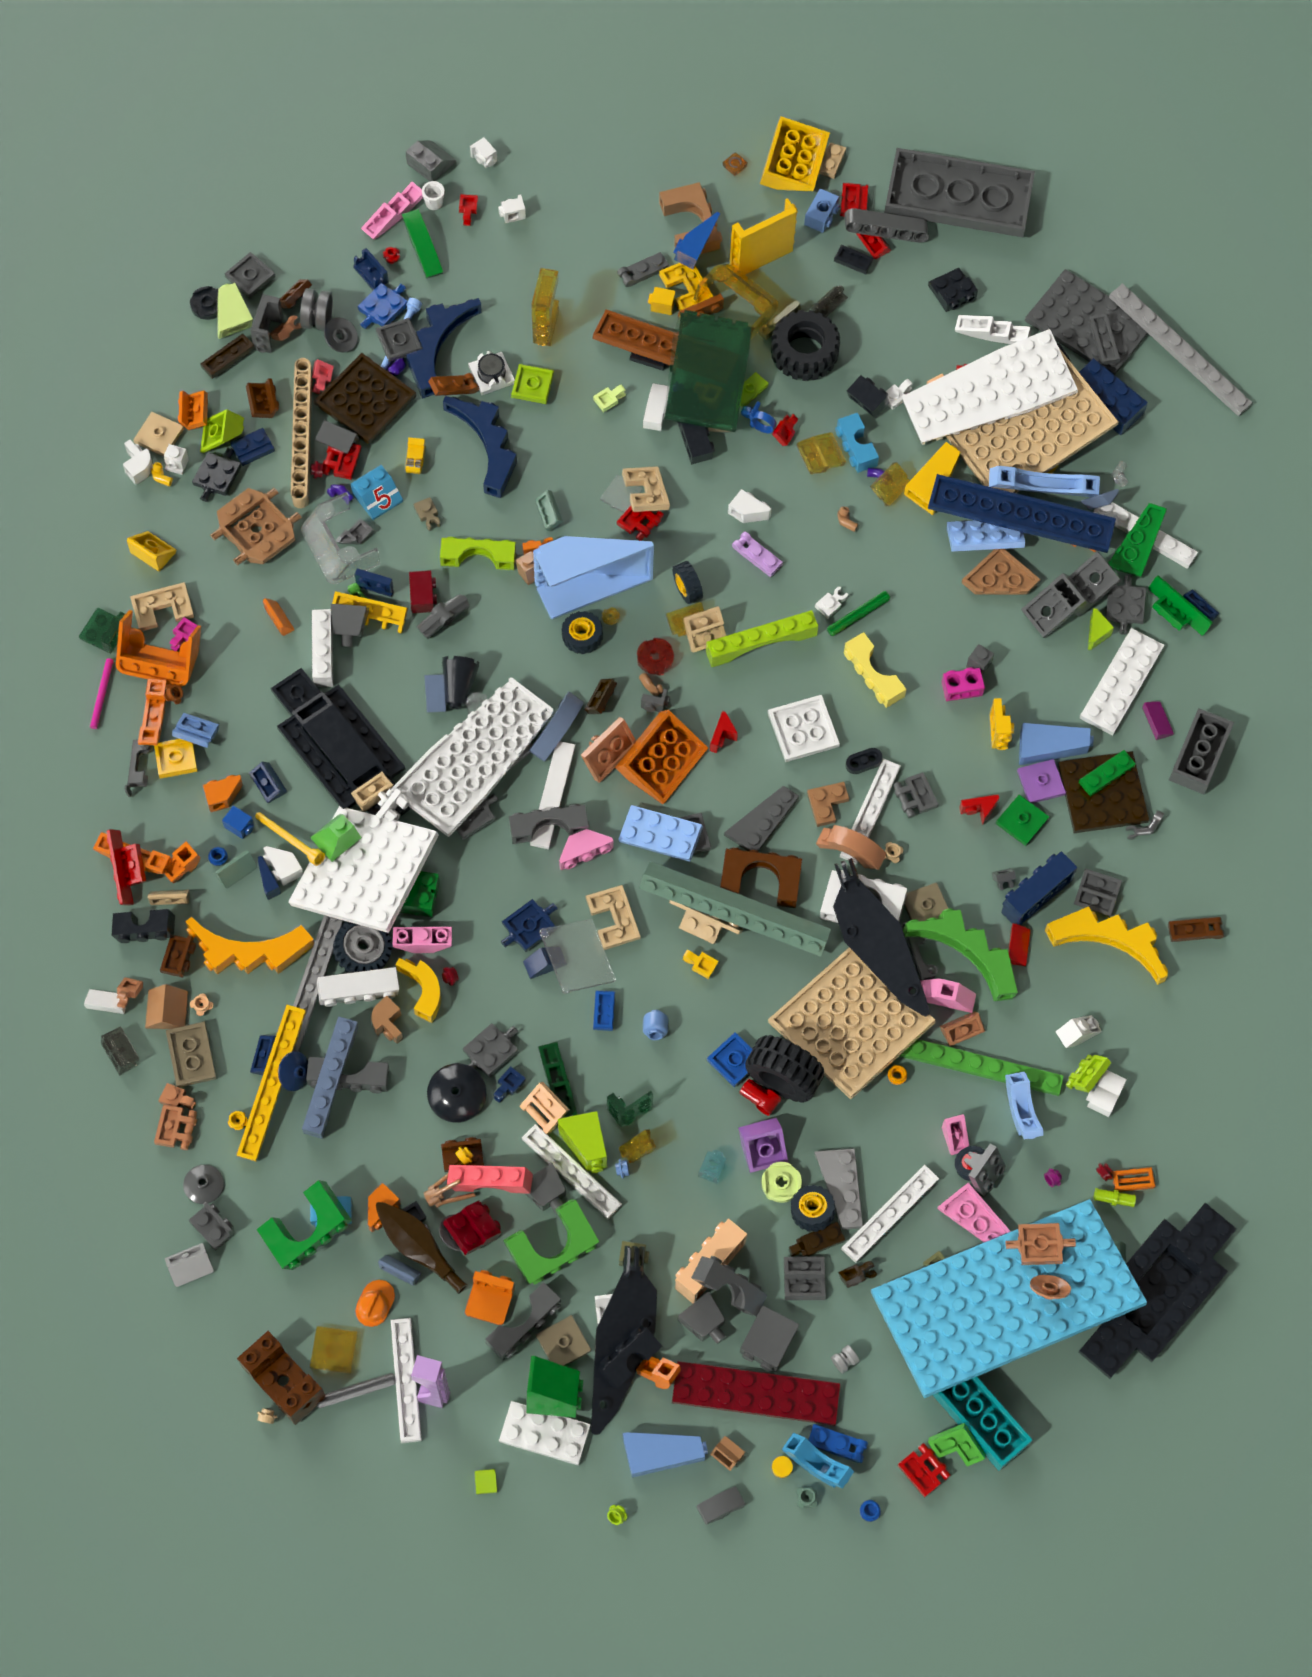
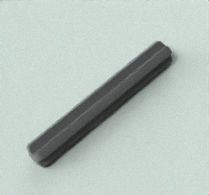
[317,1373,396,1408]

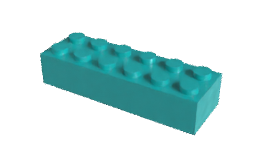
[933,1377,1032,1471]

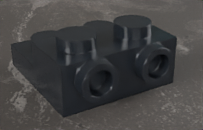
[928,268,978,312]

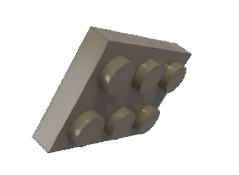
[166,1022,216,1087]

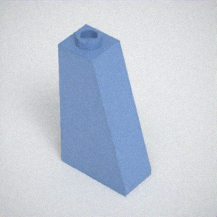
[1019,723,1094,765]
[623,1432,708,1478]

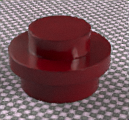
[310,461,323,479]
[442,967,459,986]
[1096,1163,1114,1181]

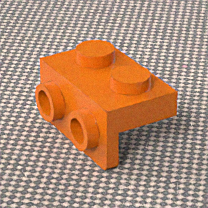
[178,390,208,430]

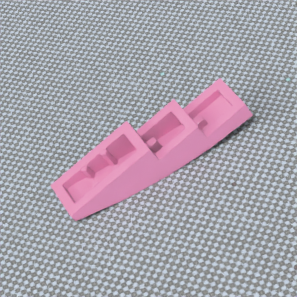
[361,182,423,240]

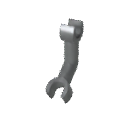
[1126,810,1164,840]

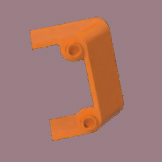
[116,610,201,687]

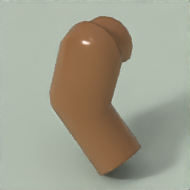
[639,673,663,696]

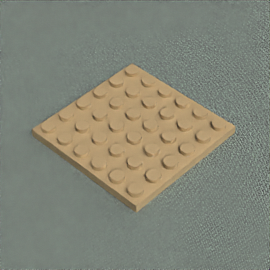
[768,947,935,1099]

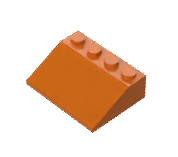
[615,710,708,804]

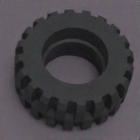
[771,310,840,381]
[745,1035,825,1103]

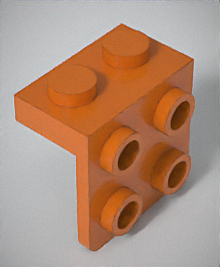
[465,1270,515,1325]

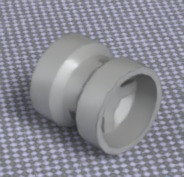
[831,1345,859,1374]

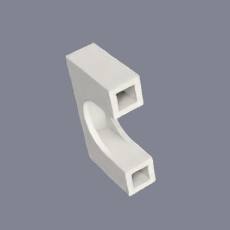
[820,870,907,923]

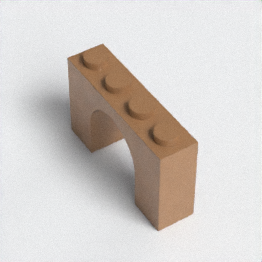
[659,182,722,254]

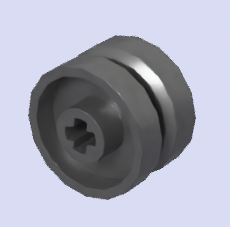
[300,288,333,331]

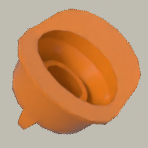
[355,1280,395,1327]

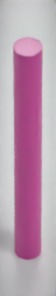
[90,658,114,729]

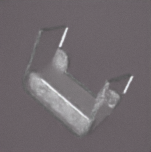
[301,492,380,584]

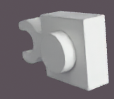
[815,587,848,619]

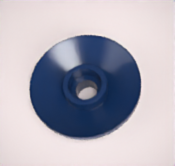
[278,1051,308,1091]

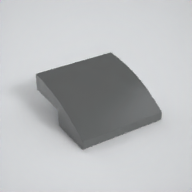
[1074,868,1122,917]
[784,1257,826,1300]

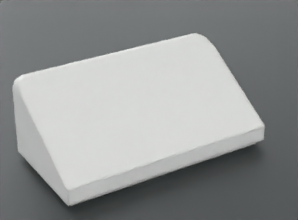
[84,989,126,1014]

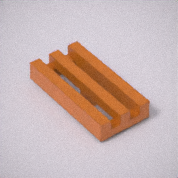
[1112,1167,1155,1192]

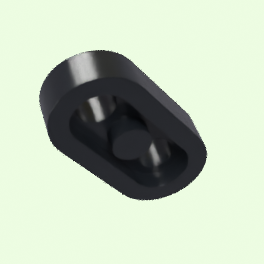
[845,748,882,774]

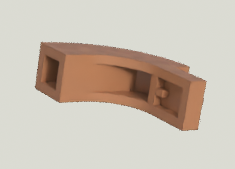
[816,825,887,870]

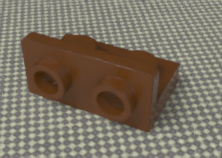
[441,1137,484,1172]

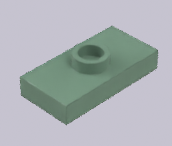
[535,490,563,531]

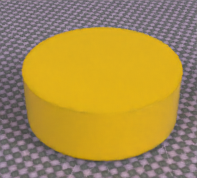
[772,1456,793,1478]

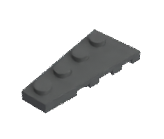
[724,786,799,851]

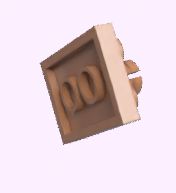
[581,717,636,783]

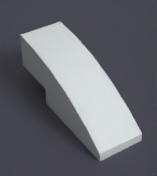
[643,384,670,431]

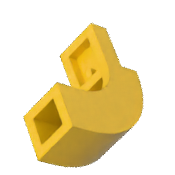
[396,958,441,1023]

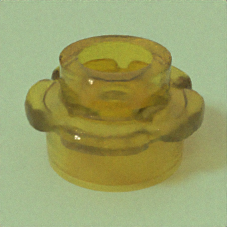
[602,607,620,625]

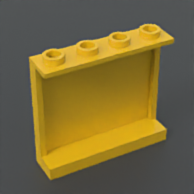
[729,198,798,278]

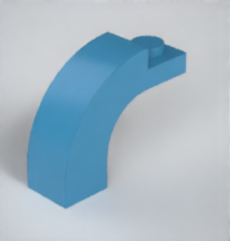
[782,1433,854,1489]

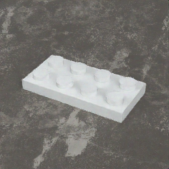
[499,1401,590,1465]

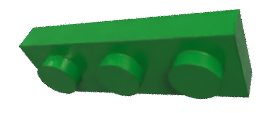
[1078,750,1136,797]

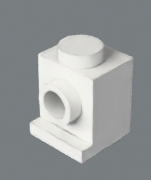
[470,137,497,168]
[498,195,526,223]
[164,444,189,475]

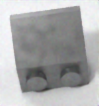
[406,140,456,182]

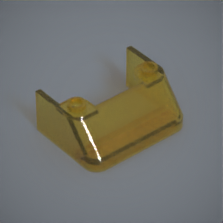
[693,264,779,341]

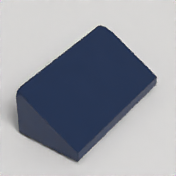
[1183,589,1219,621]
[249,761,287,803]
[250,1035,276,1076]

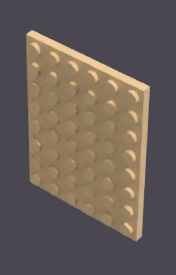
[945,348,1118,493]

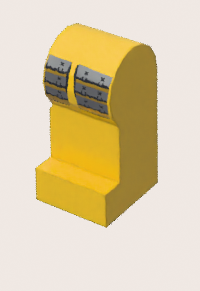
[406,437,426,474]

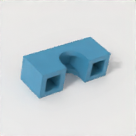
[835,413,879,473]

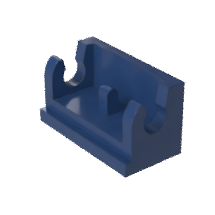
[353,248,388,290]

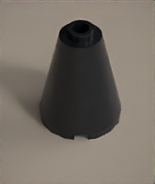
[442,656,479,709]

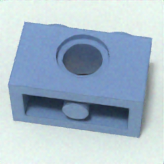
[804,189,840,233]

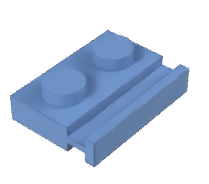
[172,713,219,748]

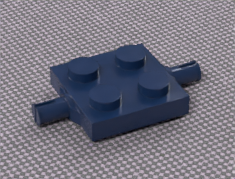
[501,899,558,952]

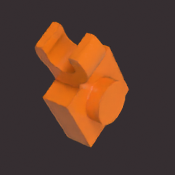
[522,537,553,555]

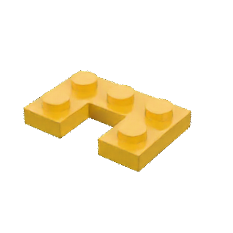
[659,263,713,311]

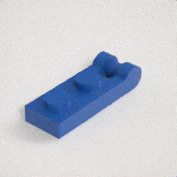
[808,1424,868,1463]

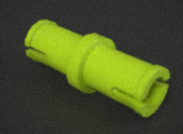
[1094,1188,1136,1207]

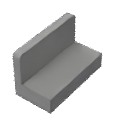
[165,1243,214,1287]

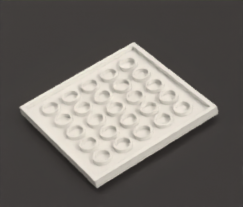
[289,806,439,933]

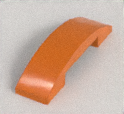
[138,679,167,745]
[93,832,171,874]

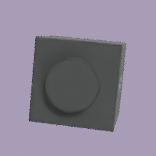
[966,644,994,676]

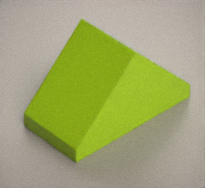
[1088,608,1114,650]

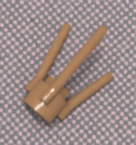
[423,1174,476,1207]

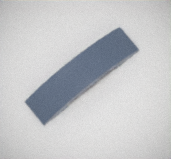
[529,691,584,762]

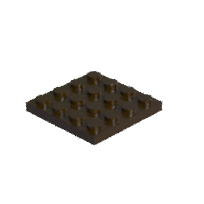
[314,353,417,444]
[1058,751,1149,834]

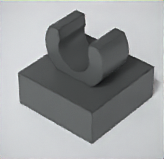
[992,868,1016,890]

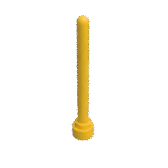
[255,812,325,866]

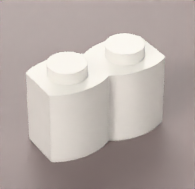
[1086,1070,1127,1117]

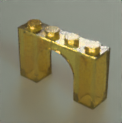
[531,268,559,346]

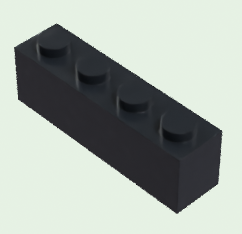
[670,387,715,465]

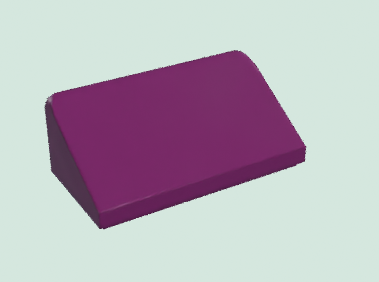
[1142,701,1174,740]

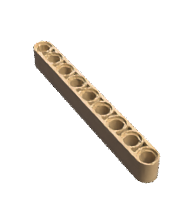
[291,358,312,509]

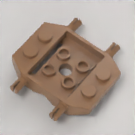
[210,487,302,566]

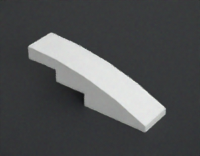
[955,315,1031,344]

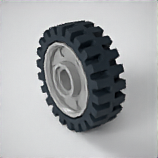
[333,922,392,973]

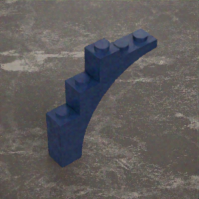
[406,298,482,399]
[443,395,517,498]

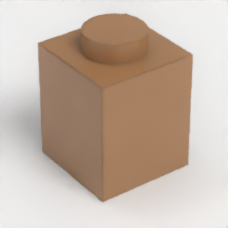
[516,551,535,585]

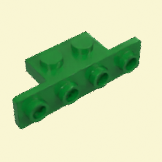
[1148,575,1212,636]

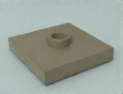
[904,882,948,921]
[536,1315,591,1366]

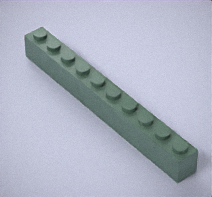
[639,861,831,956]

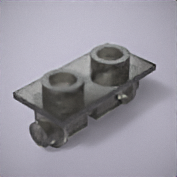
[811,285,848,318]

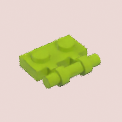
[1066,1054,1111,1093]

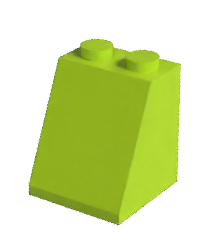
[558,1111,607,1173]

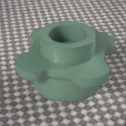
[796,1487,817,1508]

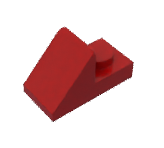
[710,711,738,753]
[959,794,999,825]

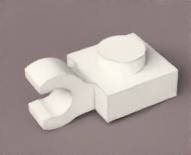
[886,379,913,410]

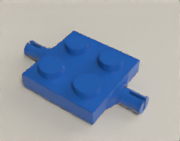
[358,283,408,329]

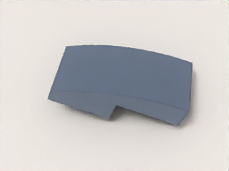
[424,674,446,713]

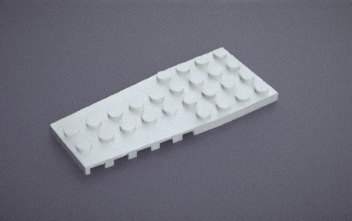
[902,329,1078,445]
[391,678,554,837]

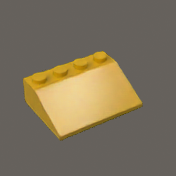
[760,116,830,191]

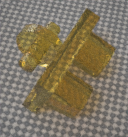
[619,1129,656,1163]

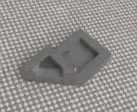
[335,518,375,544]

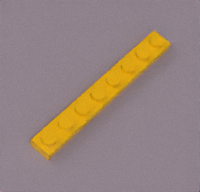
[237,1005,306,1162]

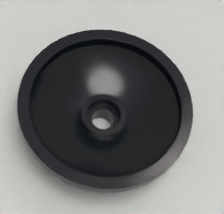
[427,1063,487,1123]

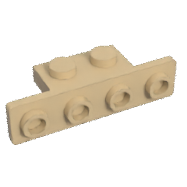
[669,900,743,944]

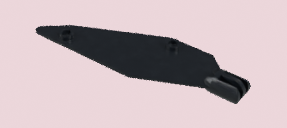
[833,858,930,1017]
[591,1246,657,1435]

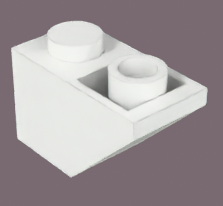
[728,489,771,523]
[263,846,303,886]
[1056,1015,1102,1048]

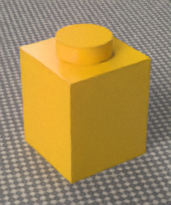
[648,287,676,315]

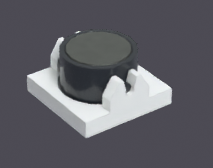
[468,351,515,395]

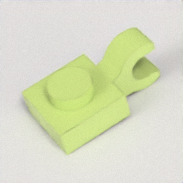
[593,384,626,413]

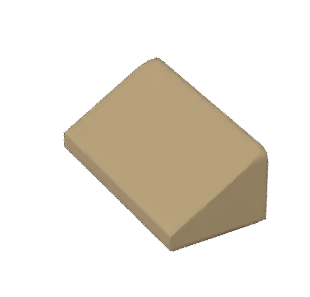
[351,772,393,812]
[148,890,189,905]

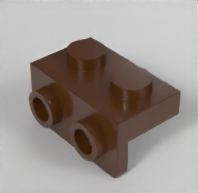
[246,378,279,418]
[160,935,196,978]

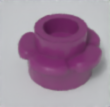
[1044,1168,1062,1187]

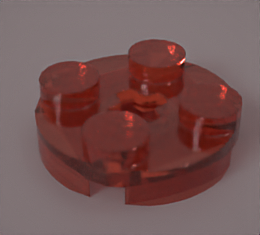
[637,638,674,676]

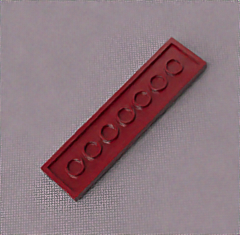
[672,1361,840,1426]

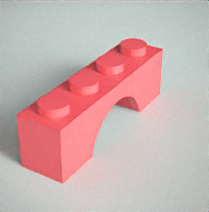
[447,1165,533,1194]

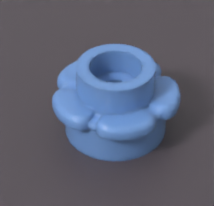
[615,1159,629,1178]

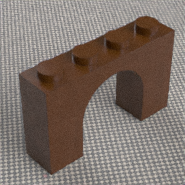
[720,847,802,908]

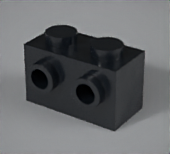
[846,375,890,418]

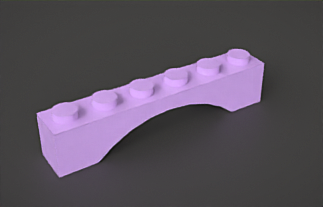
[411,1355,450,1408]

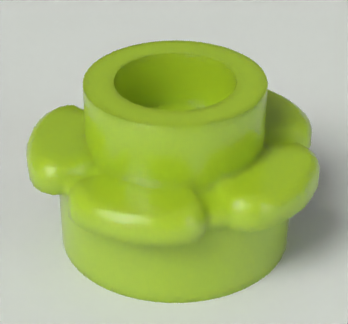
[607,1505,627,1525]

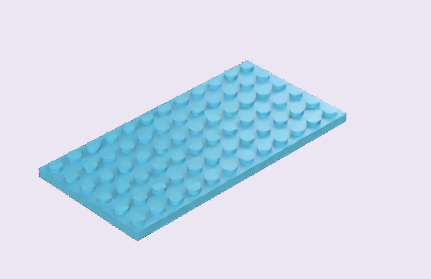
[871,1199,1147,1399]

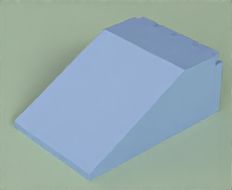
[533,536,654,619]

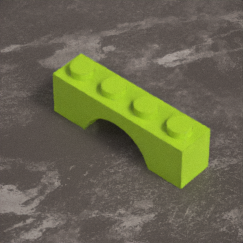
[440,537,516,570]

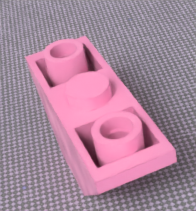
[559,829,613,870]
[393,927,452,953]
[920,979,976,1013]

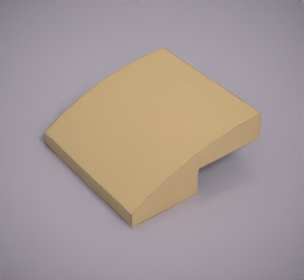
[683,606,726,653]

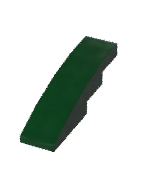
[538,1042,577,1118]

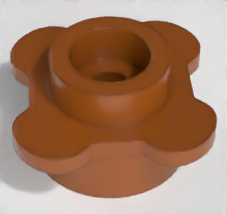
[164,684,183,704]

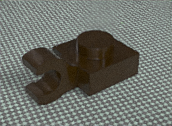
[838,1261,877,1288]

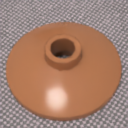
[1030,1275,1071,1300]

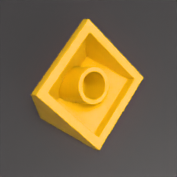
[127,531,177,572]

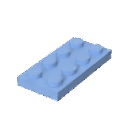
[946,520,1025,552]
[618,805,703,862]

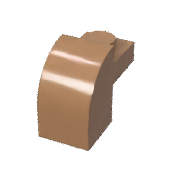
[371,996,403,1044]

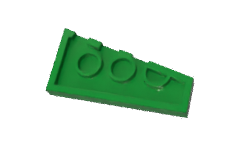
[1108,503,1167,578]

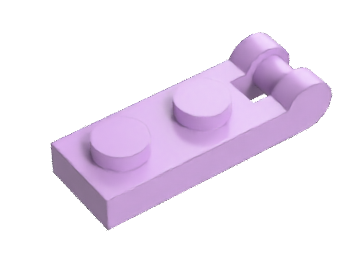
[732,532,783,578]

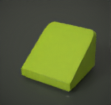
[475,1469,497,1494]

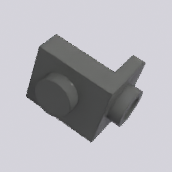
[641,689,670,712]

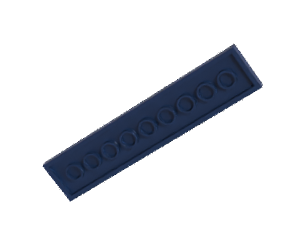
[928,474,1116,553]

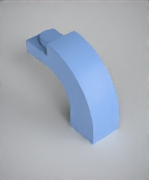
[1005,1072,1043,1139]

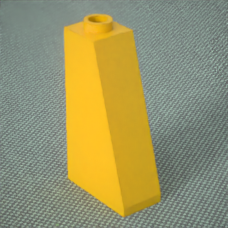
[904,442,960,515]

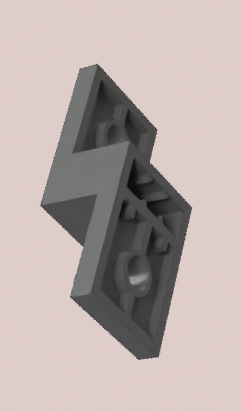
[1021,551,1122,638]

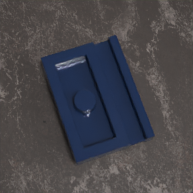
[230,428,275,466]
[354,568,394,597]

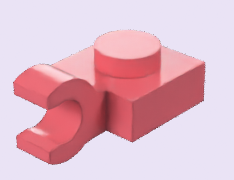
[312,359,334,394]

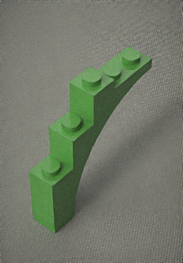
[902,908,1018,1001]

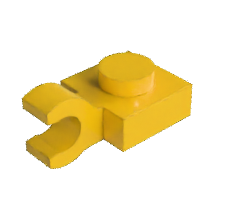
[682,950,719,979]

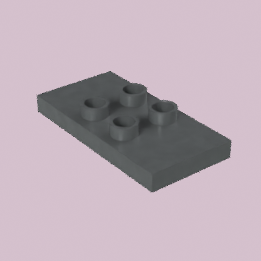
[884,148,1035,237]

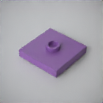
[1017,759,1066,804]

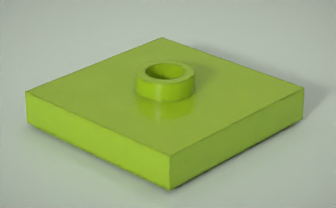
[511,364,554,404]

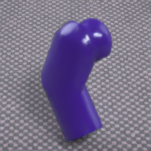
[388,357,406,376]
[867,468,891,486]
[327,484,354,503]

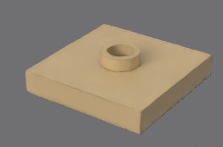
[134,412,184,456]

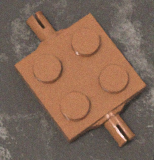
[1005,1223,1076,1265]

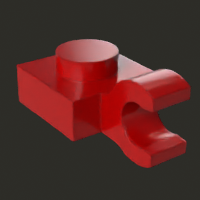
[459,194,478,226]
[772,414,798,446]

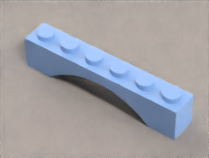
[989,466,1100,497]

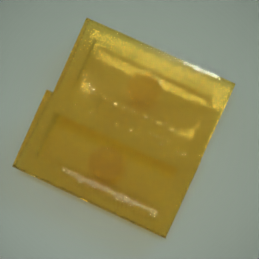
[796,432,846,474]

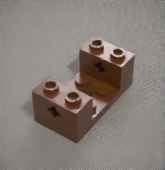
[237,1331,326,1425]

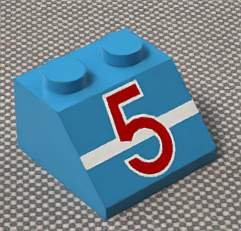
[351,465,403,520]

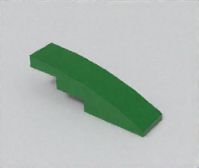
[402,209,443,279]

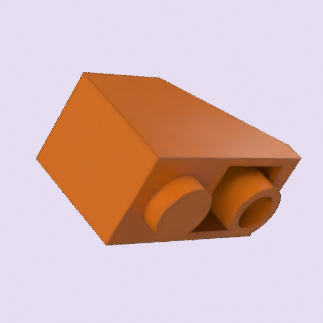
[203,775,243,812]
[368,1183,401,1232]

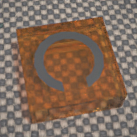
[723,152,747,176]

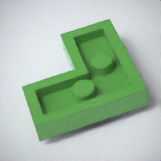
[928,1423,986,1466]

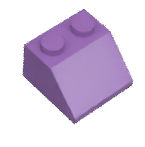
[738,1118,788,1173]

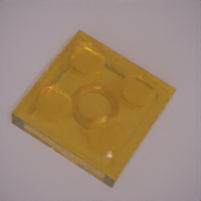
[310,1326,358,1374]

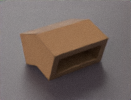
[710,1436,745,1471]

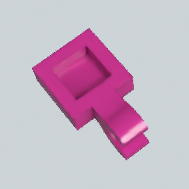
[169,617,198,651]

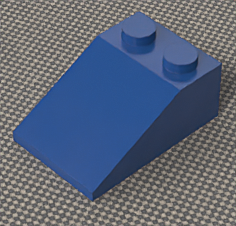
[673,212,720,269]

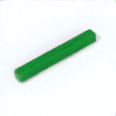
[827,591,890,636]

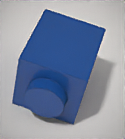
[222,805,254,839]

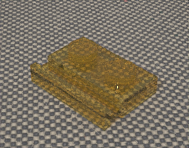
[870,462,910,506]

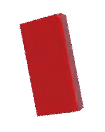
[856,233,891,259]
[1008,923,1030,966]

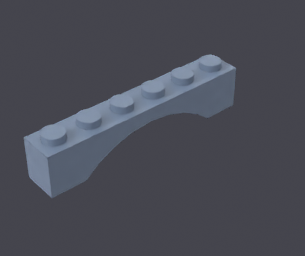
[302,1016,359,1139]

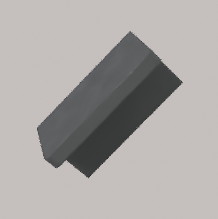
[315,420,360,454]

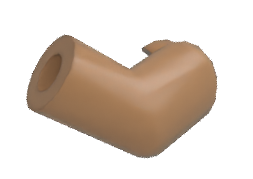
[837,506,858,532]

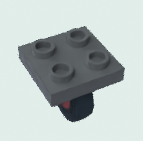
[955,1144,1006,1197]

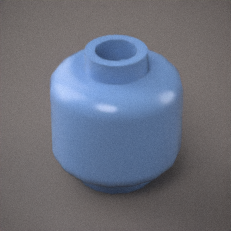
[643,1010,669,1040]

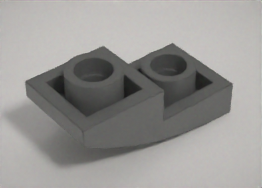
[696,1486,745,1525]

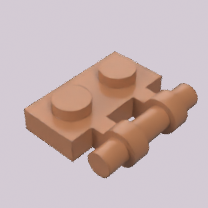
[154,1104,197,1150]

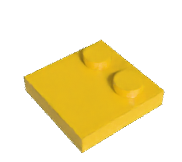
[154,739,198,779]

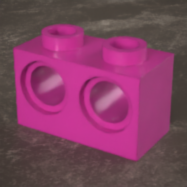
[941,667,985,702]

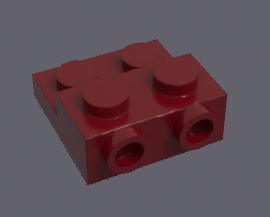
[443,1200,501,1256]

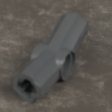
[416,594,470,639]

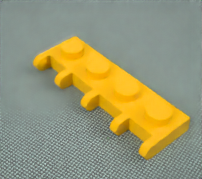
[332,591,408,633]

